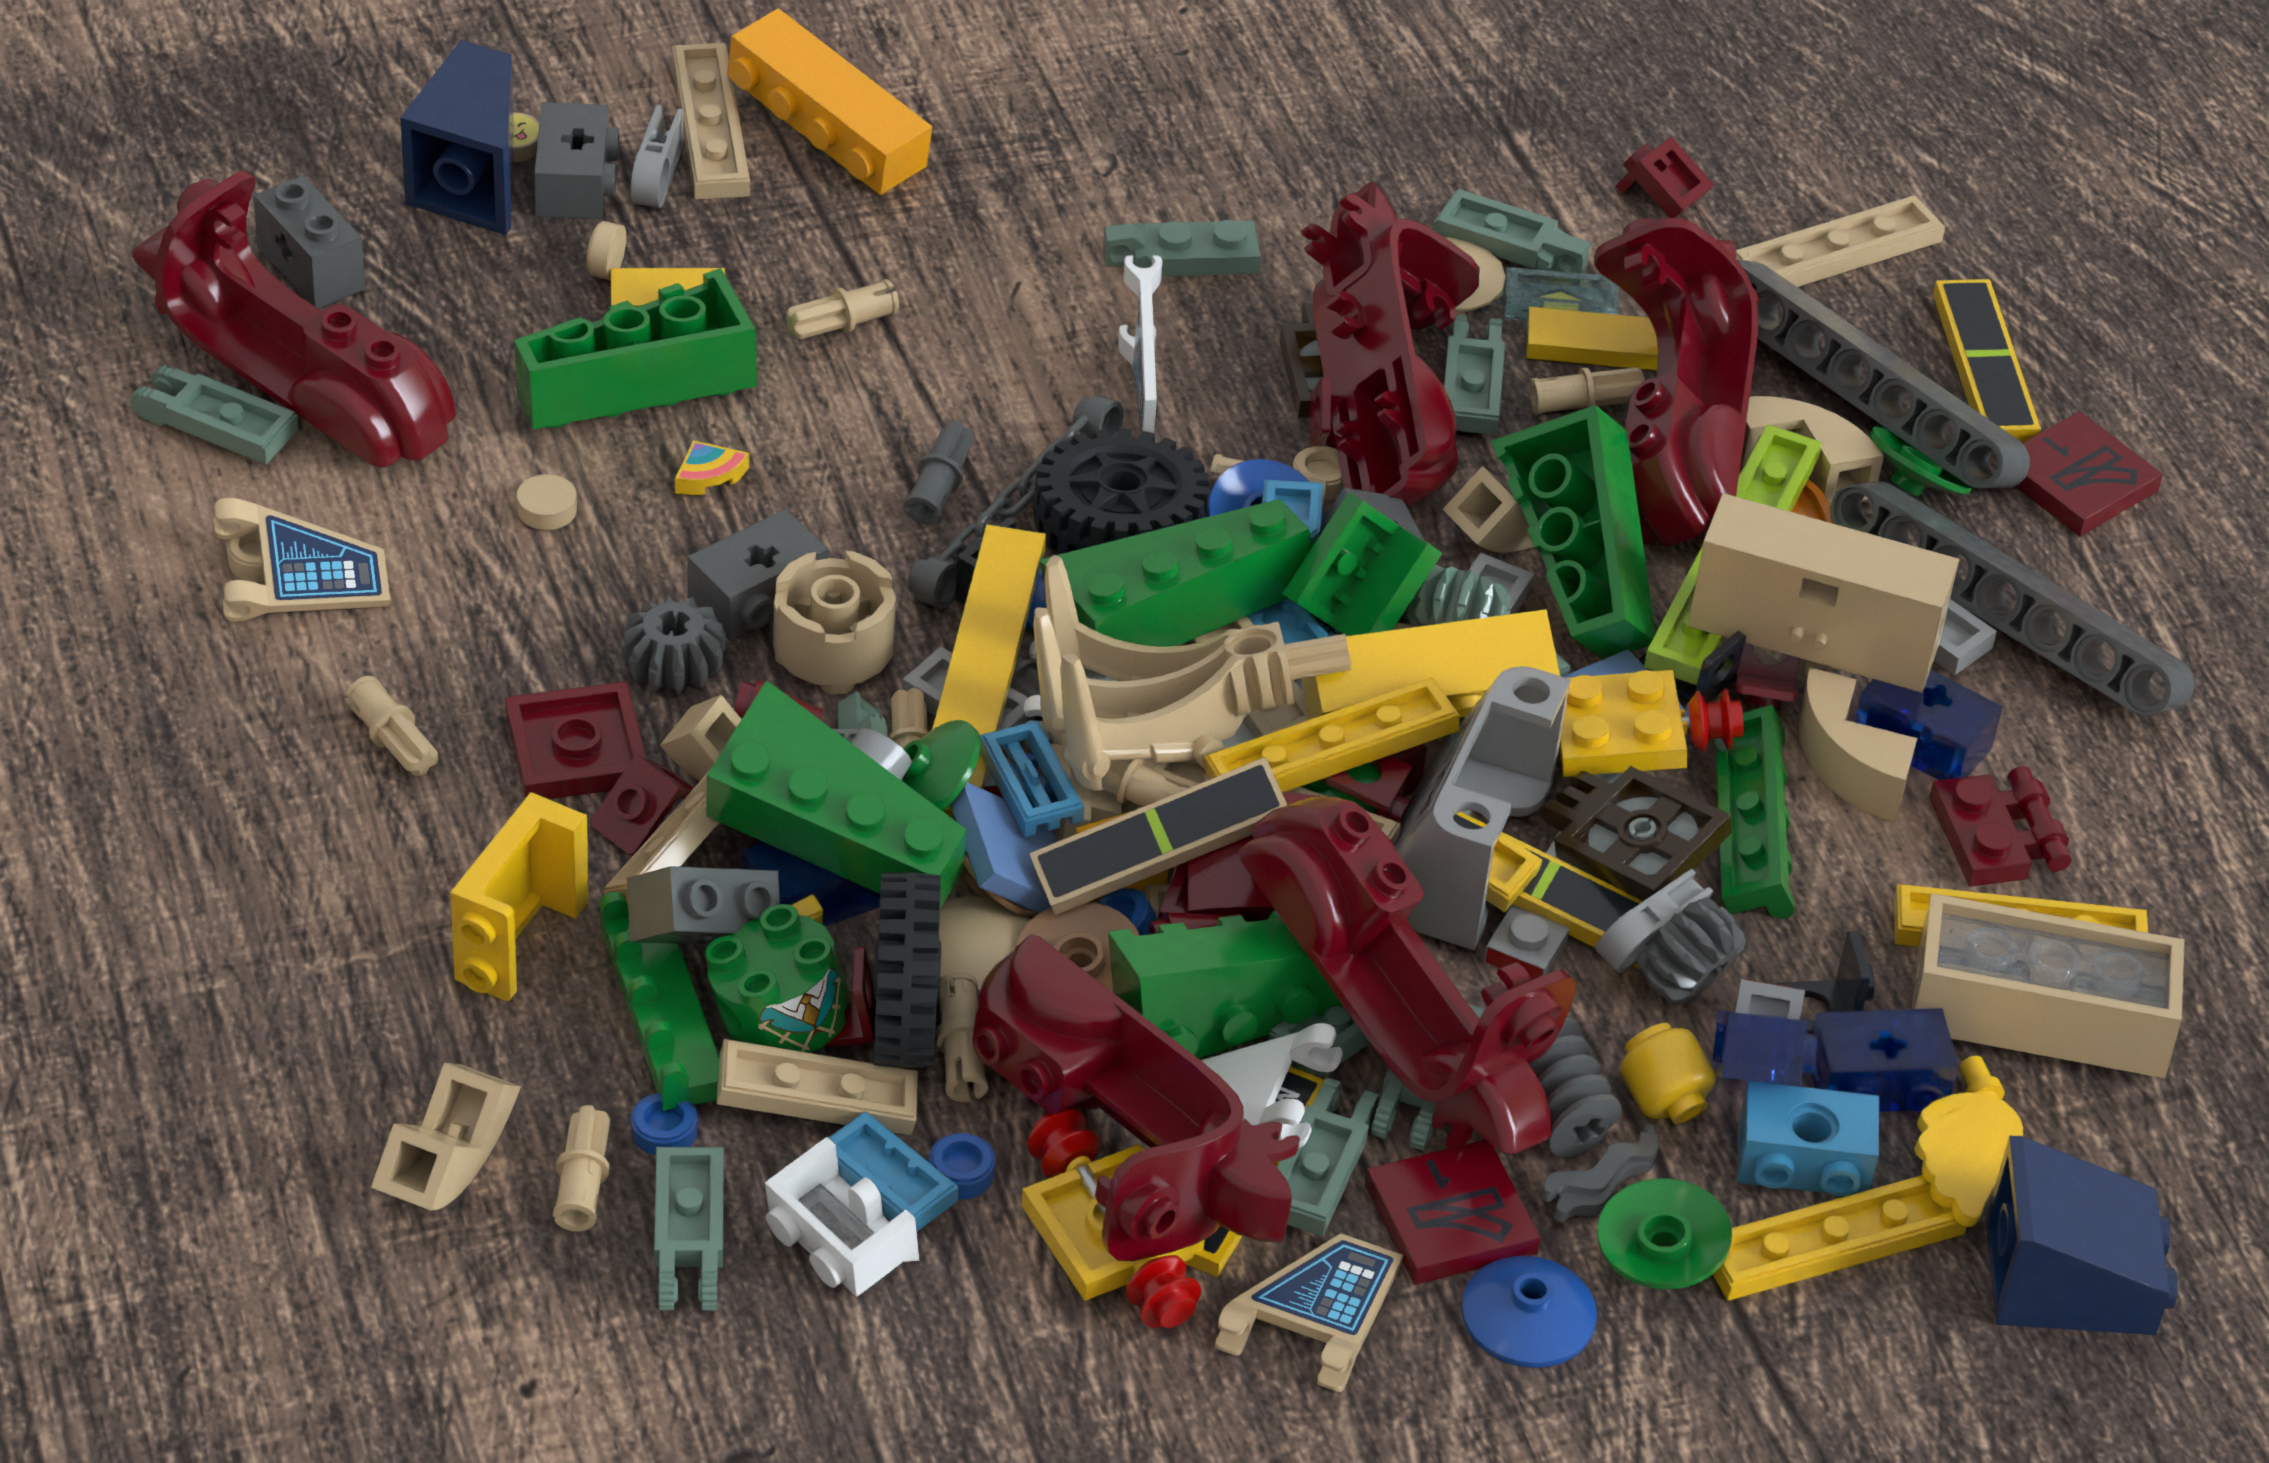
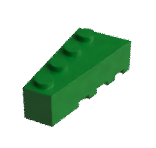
[514,268,757,430]
[1490,405,1656,660]
[1039,499,1312,677]
[706,680,967,909]
[1108,911,1344,1058]

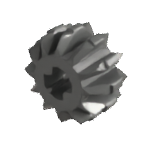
[621,594,725,696]
[1637,898,1746,1006]

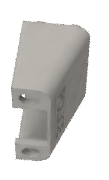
[1394,666,1571,951]

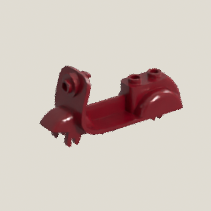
[132,170,457,468]
[1301,182,1480,508]
[1594,218,1759,547]
[1238,797,1577,1154]
[972,934,1300,1261]

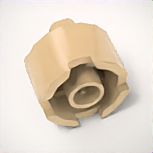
[773,551,896,695]

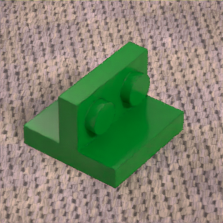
[1282,492,1442,636]

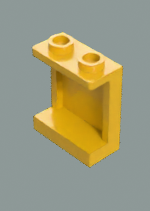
[450,792,589,1001]

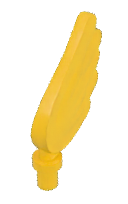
[1914,1056,2023,1227]

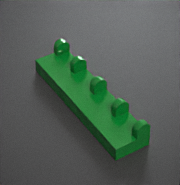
[1715,705,1794,919]
[600,892,719,1111]

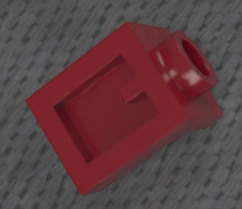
[1615,136,1714,218]

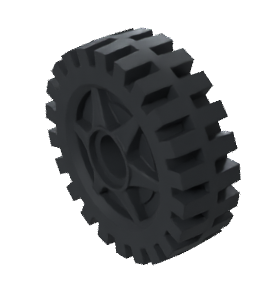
[1034,428,1210,555]
[873,873,941,1068]

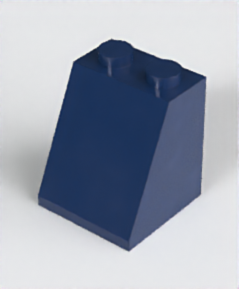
[400,40,514,235]
[1985,1135,2177,1335]

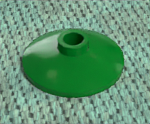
[1869,427,1973,496]
[901,720,981,811]
[1597,1178,1732,1289]

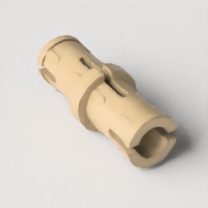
[935,972,988,1102]

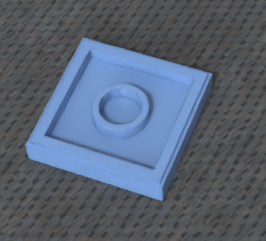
[950,782,1057,913]

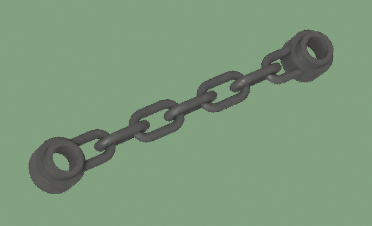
[908,395,1124,609]

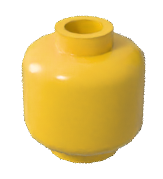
[1620,1023,1717,1124]

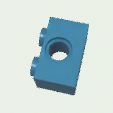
[1737,1080,1879,1196]

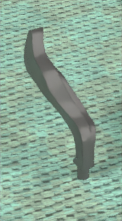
[1541,1123,1659,1223]

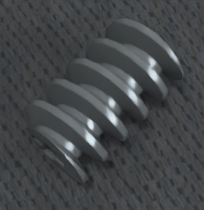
[1529,1016,1621,1159]

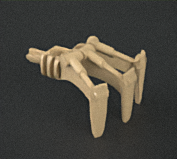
[1033,555,1351,791]

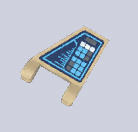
[213,498,391,622]
[1215,1233,1403,1392]

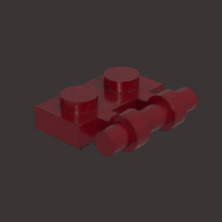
[1929,766,2072,887]

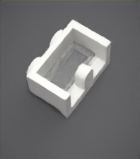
[765,1137,919,1297]

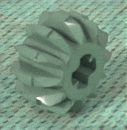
[1406,565,1511,627]

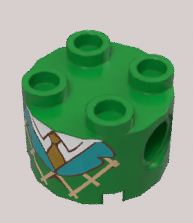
[705,904,851,1053]

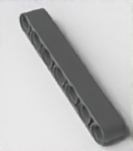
[1737,260,2030,488]
[1830,481,2194,716]

